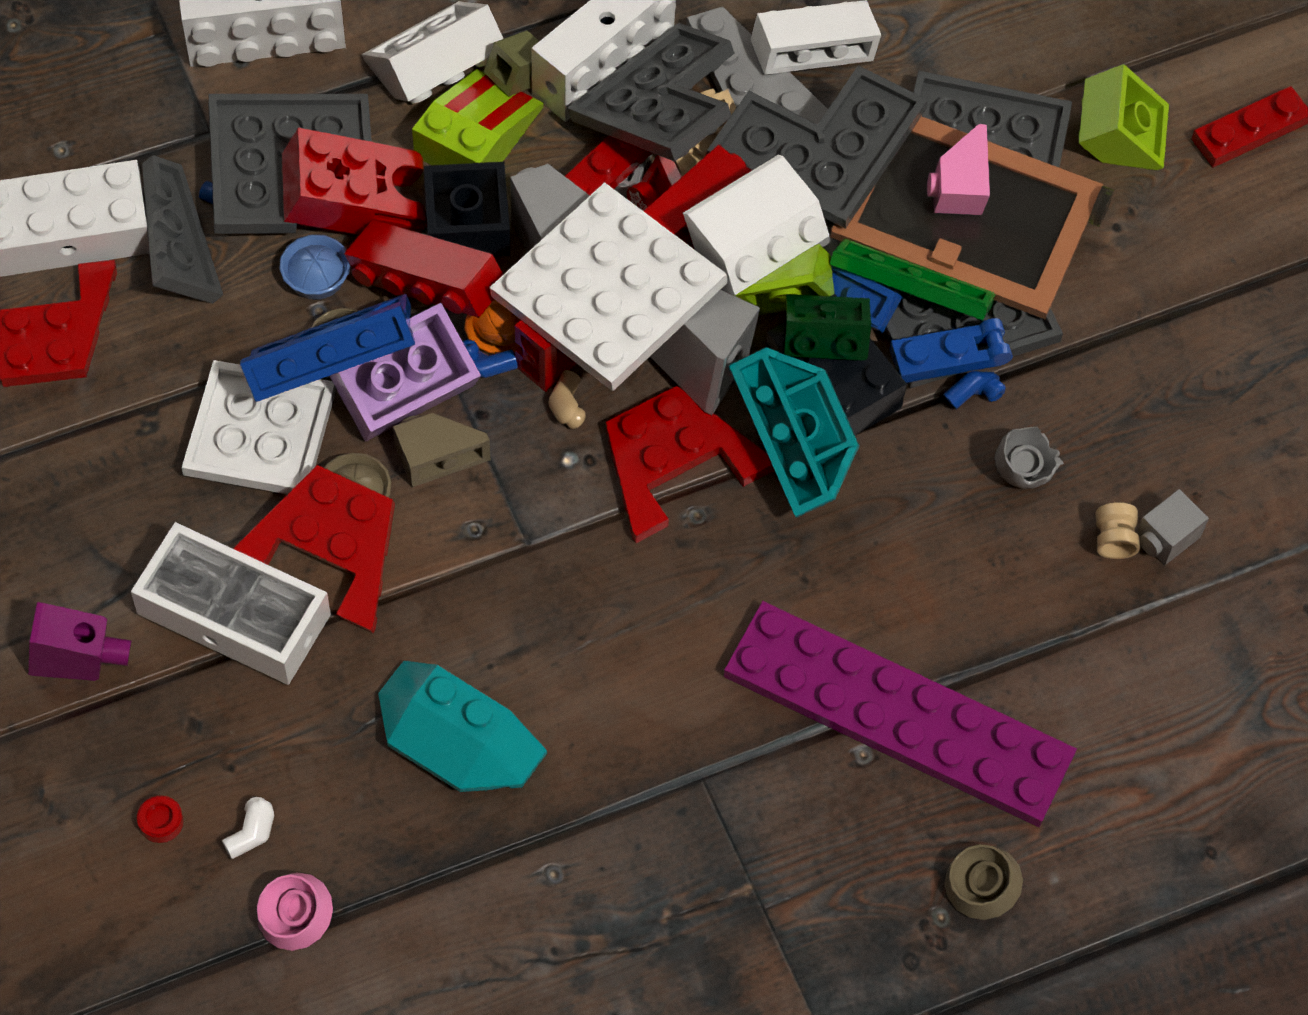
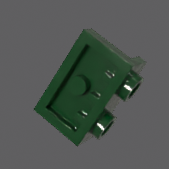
[784,294,871,360]

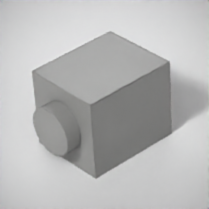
[1137,489,1209,565]

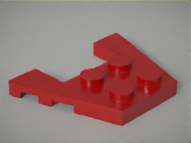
[0,260,117,387]
[605,386,775,543]
[233,465,395,633]

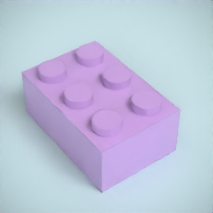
[330,303,481,442]

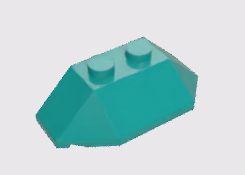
[729,347,859,517]
[378,661,547,792]

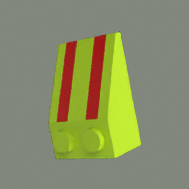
[412,69,544,165]

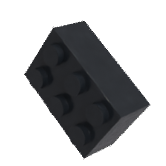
[765,294,907,435]

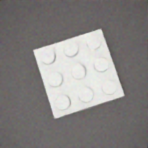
[182,360,336,494]

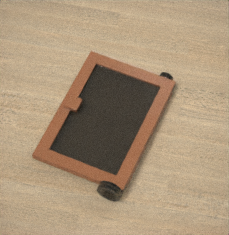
[830,116,1114,319]

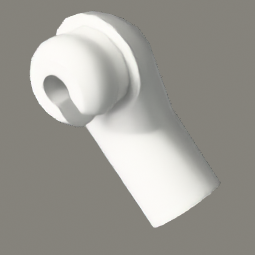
[222,797,274,860]

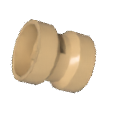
[1095,503,1140,559]

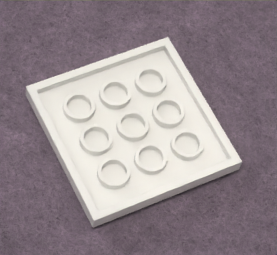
[489,182,727,391]

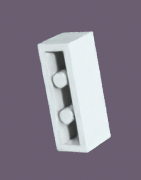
[751,0,881,75]

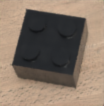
[424,161,510,257]

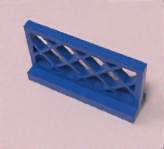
[240,294,415,402]

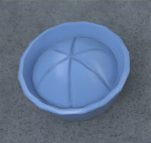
[279,235,350,300]

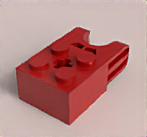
[282,127,427,235]

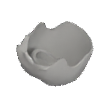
[994,427,1064,489]

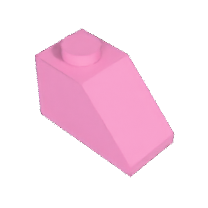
[927,124,990,215]

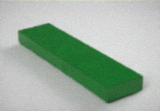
[829,239,996,320]

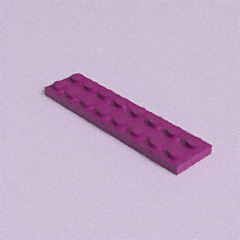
[724,601,1077,828]

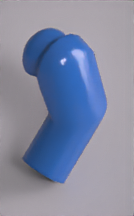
[462,340,518,378]
[943,371,1006,410]

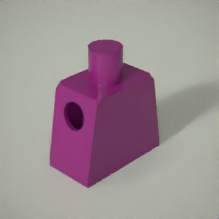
[28,602,132,681]

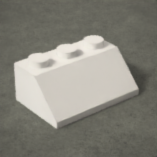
[362,1,503,104]
[683,155,829,295]

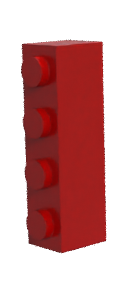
[344,220,503,318]

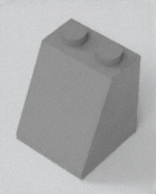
[510,164,590,253]
[650,290,760,415]

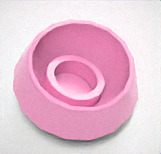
[257,872,333,951]

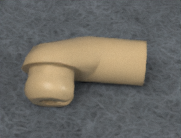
[548,370,586,429]

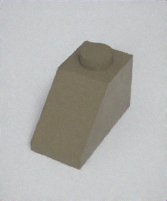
[393,413,491,487]

